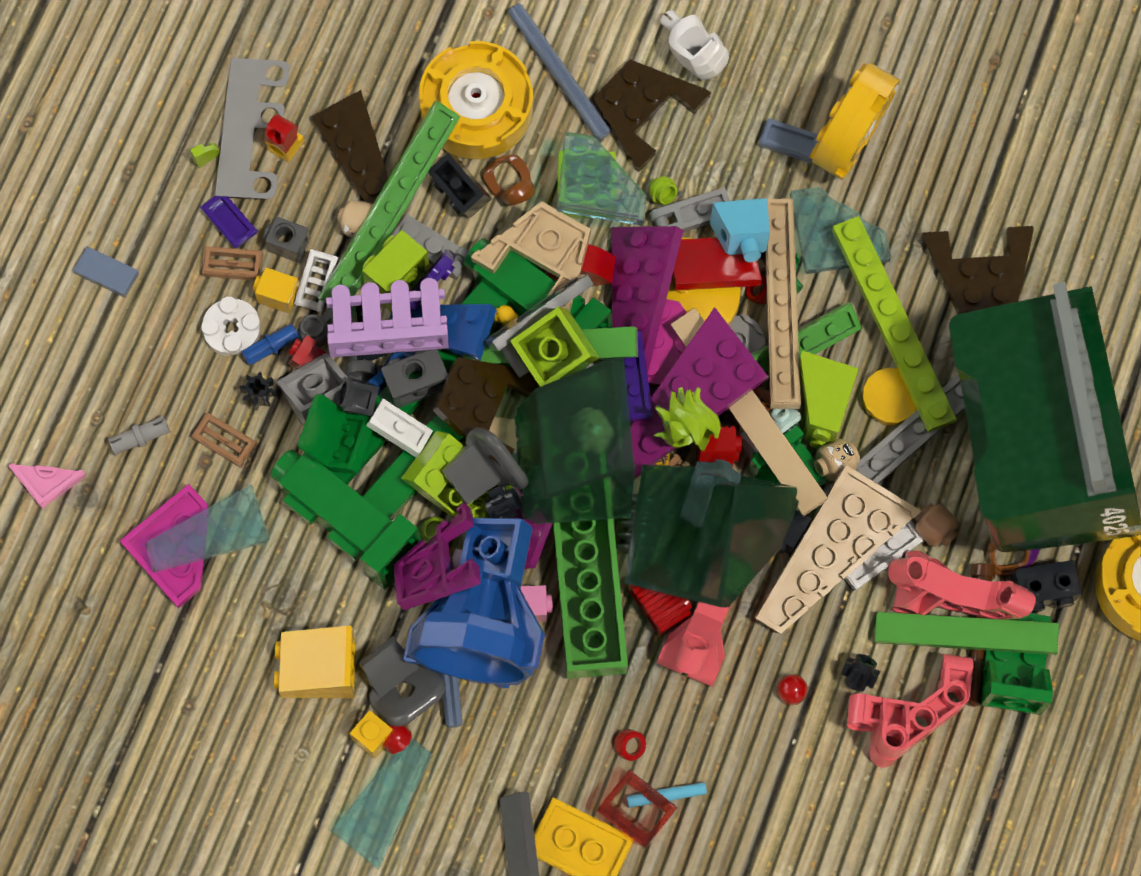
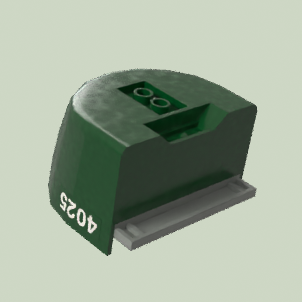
[949,282,1141,552]

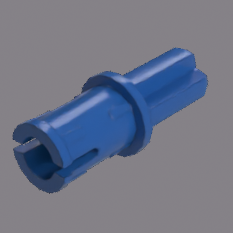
[242,323,300,365]

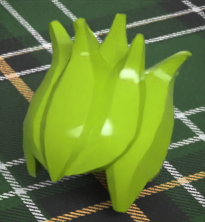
[654,387,721,451]

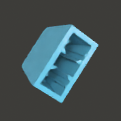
[710,198,770,262]

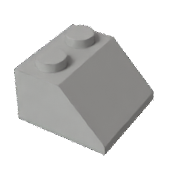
[276,353,353,426]

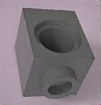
[263,216,311,264]

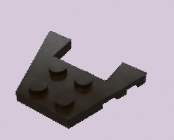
[593,59,711,172]
[921,226,1034,314]
[433,357,540,465]

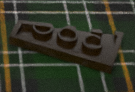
[312,90,388,204]

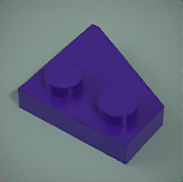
[410,250,455,311]

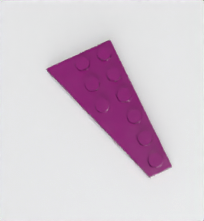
[612,226,684,395]
[608,307,769,485]

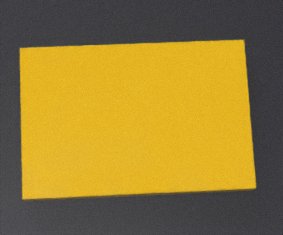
[534,797,635,876]

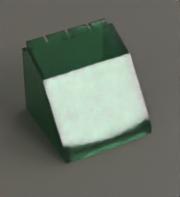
[514,357,635,524]
[625,464,799,608]

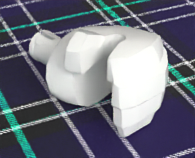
[661,10,729,80]

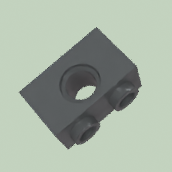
[381,349,448,408]

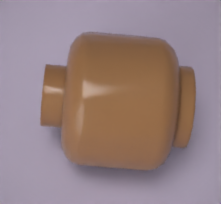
[914,503,959,547]

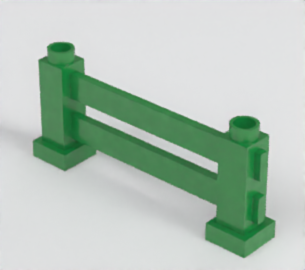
[270,238,612,590]

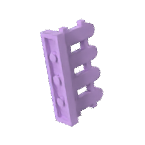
[326,278,449,358]

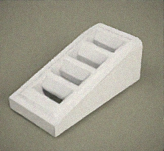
[294,249,340,313]

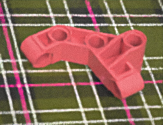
[657,544,748,687]
[888,550,1036,620]
[847,654,974,768]

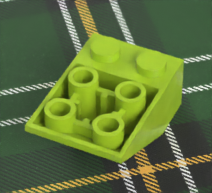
[401,431,514,518]

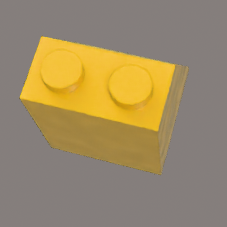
[274,626,356,698]

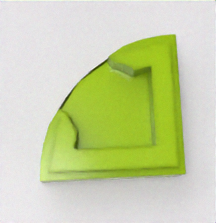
[190,142,220,169]

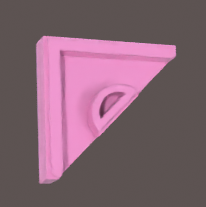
[9,463,86,509]

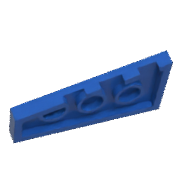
[389,304,497,361]

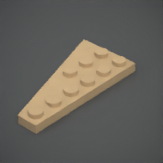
[754,465,922,634]

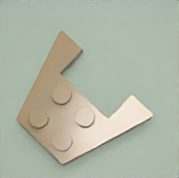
[471,201,591,312]

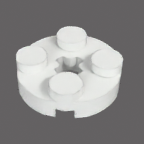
[201,297,261,356]

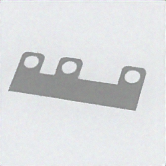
[215,58,289,199]

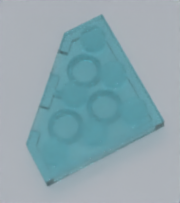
[557,132,647,226]
[790,187,891,274]

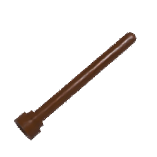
[968,563,996,707]

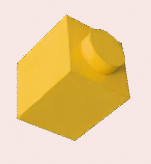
[253,267,300,314]
[349,710,393,759]

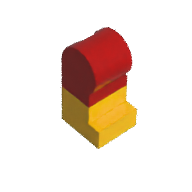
[265,114,305,163]

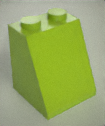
[799,350,859,449]

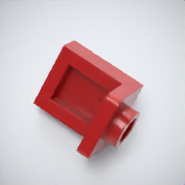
[288,335,327,369]

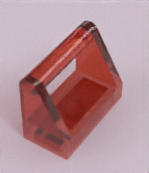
[597,770,678,849]

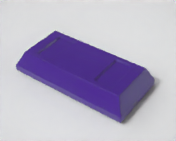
[200,196,258,249]

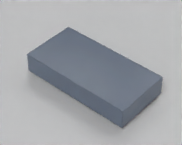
[759,118,819,164]
[73,246,139,298]

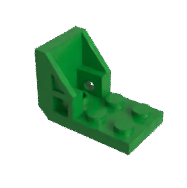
[980,613,1053,715]

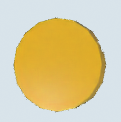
[862,368,917,426]

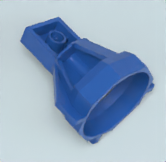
[403,518,545,689]

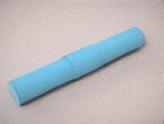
[626,782,707,808]

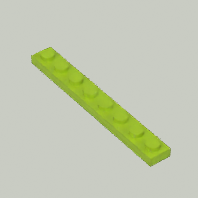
[832,216,957,433]

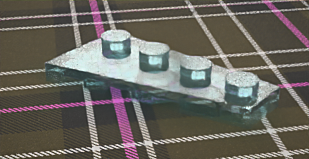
[145,484,269,573]
[331,738,433,870]

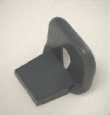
[441,427,528,504]
[359,636,446,727]

